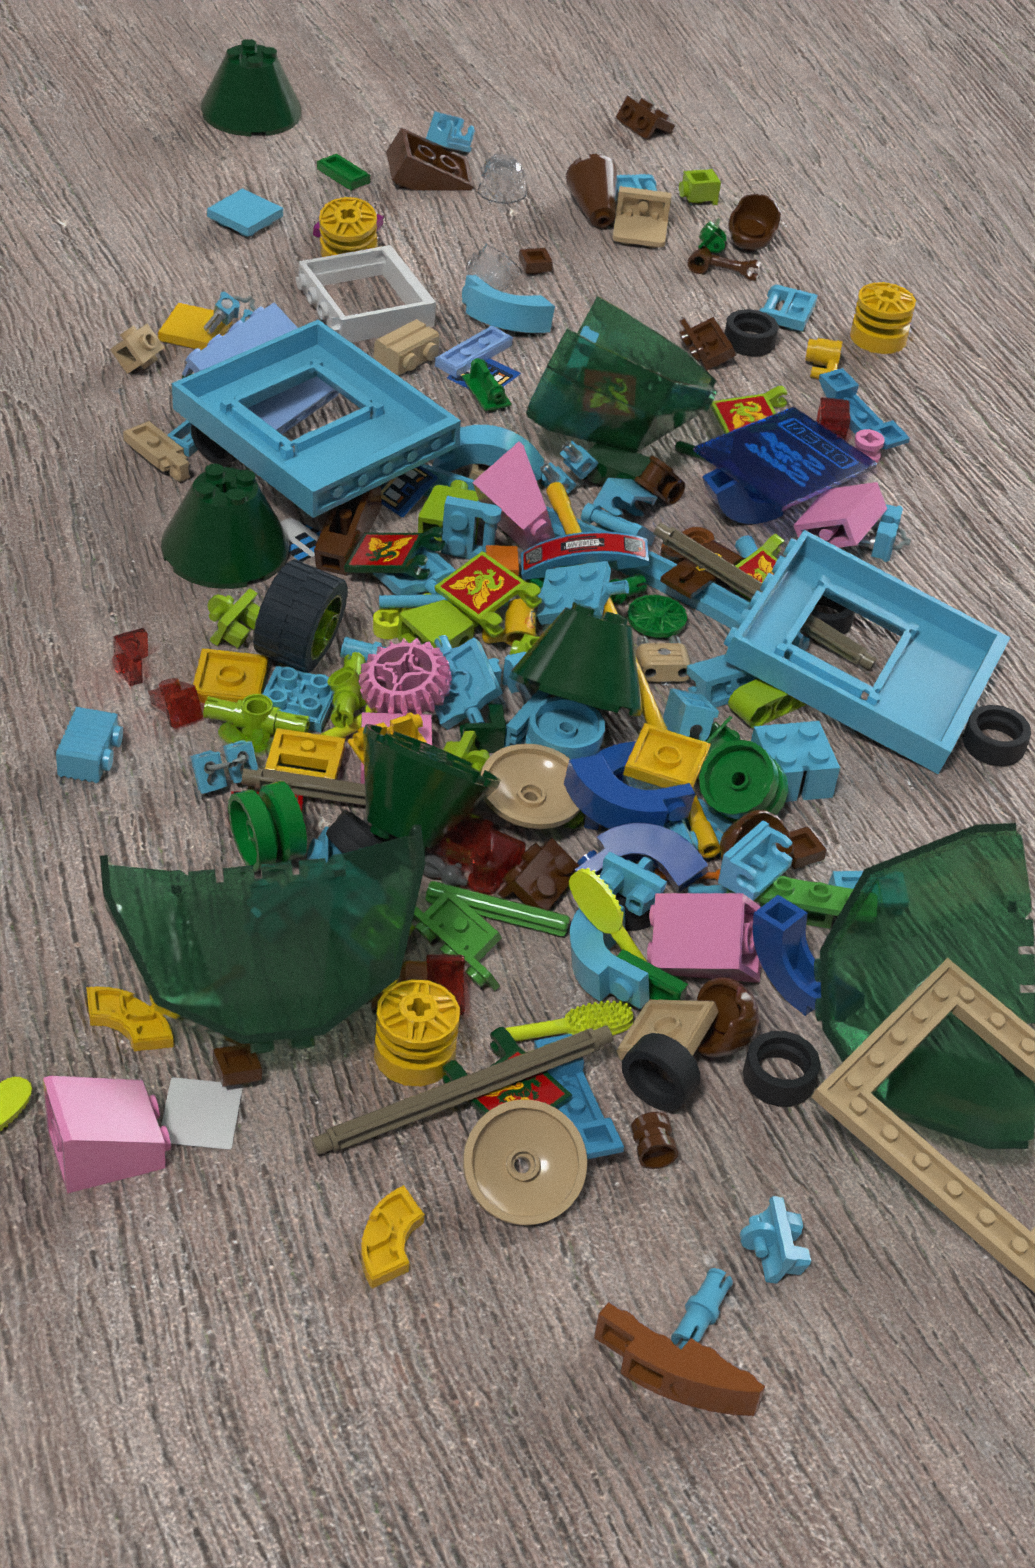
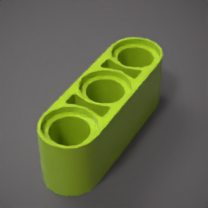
[728,678,807,728]

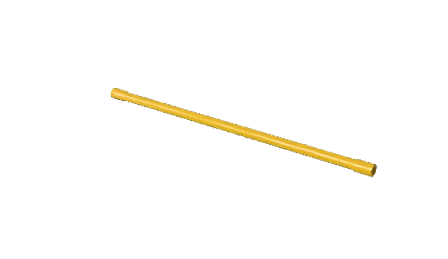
[546,482,720,858]

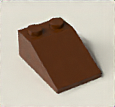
[386,127,474,191]

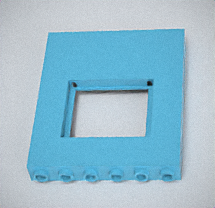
[172,320,461,518]
[723,530,1011,774]

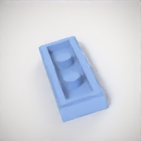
[435,326,513,377]

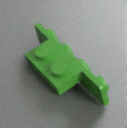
[726,876,875,929]
[387,885,502,991]

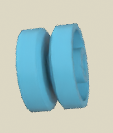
[525,696,605,759]

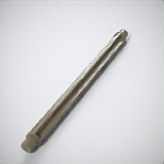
[653,522,877,671]
[241,768,522,827]
[311,1026,613,1155]

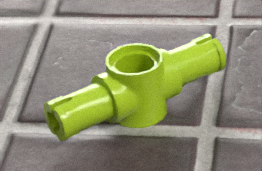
[327,652,366,728]
[203,694,310,740]

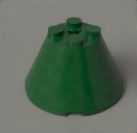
[201,39,301,137]
[161,464,289,589]
[509,602,643,716]
[363,724,501,853]

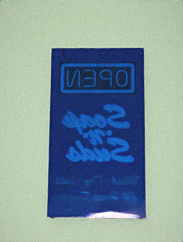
[693,407,878,512]

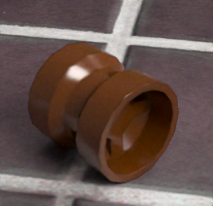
[631,1112,679,1169]

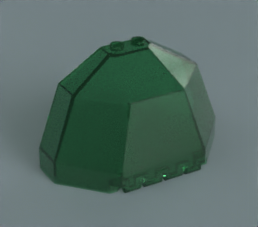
[526,296,718,453]
[814,823,1035,1149]
[99,824,426,1054]

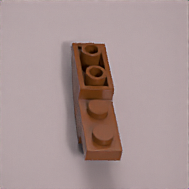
[594,1302,765,1416]

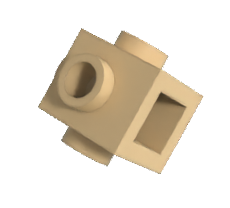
[110,323,164,374]

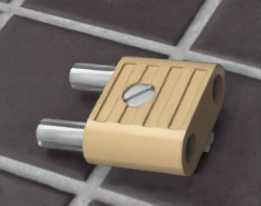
[635,635,691,686]

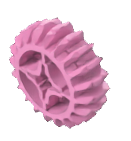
[359,637,452,716]

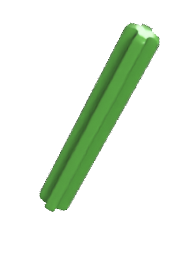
[426,881,570,937]

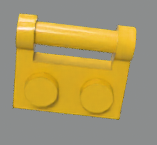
[265,728,346,780]

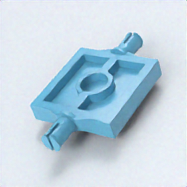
[373,545,456,595]
[520,561,629,625]
[434,635,503,730]

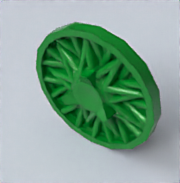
[627,595,688,638]

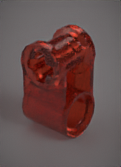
[468,829,526,895]

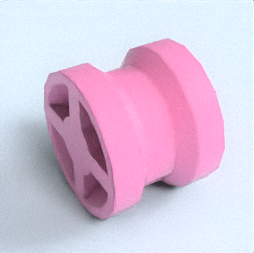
[851,429,884,466]

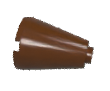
[566,154,617,227]

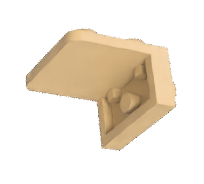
[612,186,672,248]

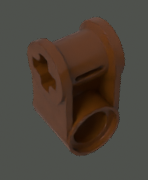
[634,455,686,505]

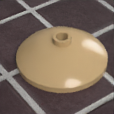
[481,744,581,829]
[463,1100,587,1226]

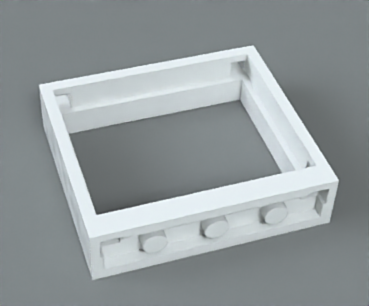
[295,245,436,343]

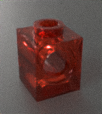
[816,397,850,444]

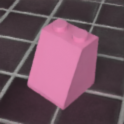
[472,442,555,550]
[647,893,761,982]
[43,1076,171,1194]

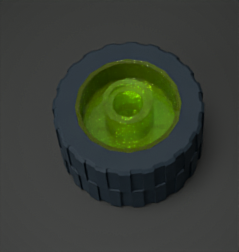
[253,559,348,673]

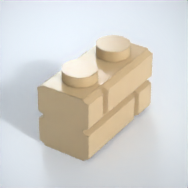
[374,319,439,376]

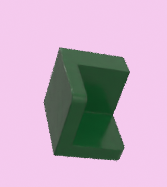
[459,704,506,753]

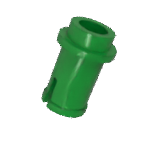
[610,573,647,604]

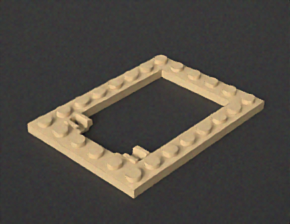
[811,958,1035,1293]

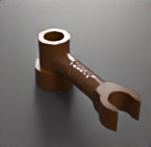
[687,246,761,280]

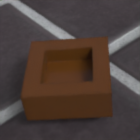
[519,248,553,274]
[789,826,827,869]
[213,1042,262,1087]

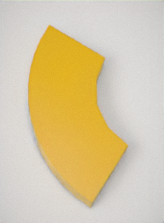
[86,986,174,1052]
[361,1185,425,1289]

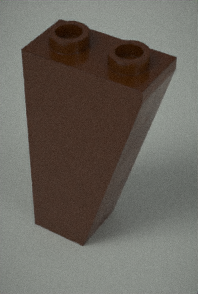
[314,485,382,576]

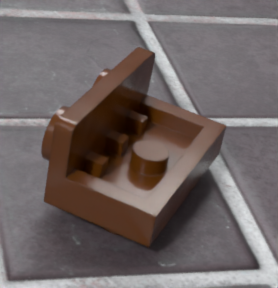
[616,96,676,140]
[679,317,736,371]
[498,838,579,910]

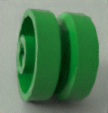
[699,739,788,823]
[228,781,308,872]

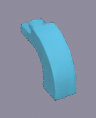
[462,275,555,333]
[433,425,544,481]
[570,904,649,1009]

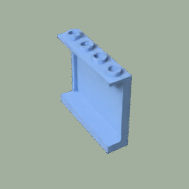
[182,302,339,434]

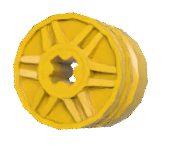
[319,197,377,257]
[850,282,916,354]
[374,979,460,1087]

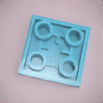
[207,188,283,237]
[262,666,333,733]

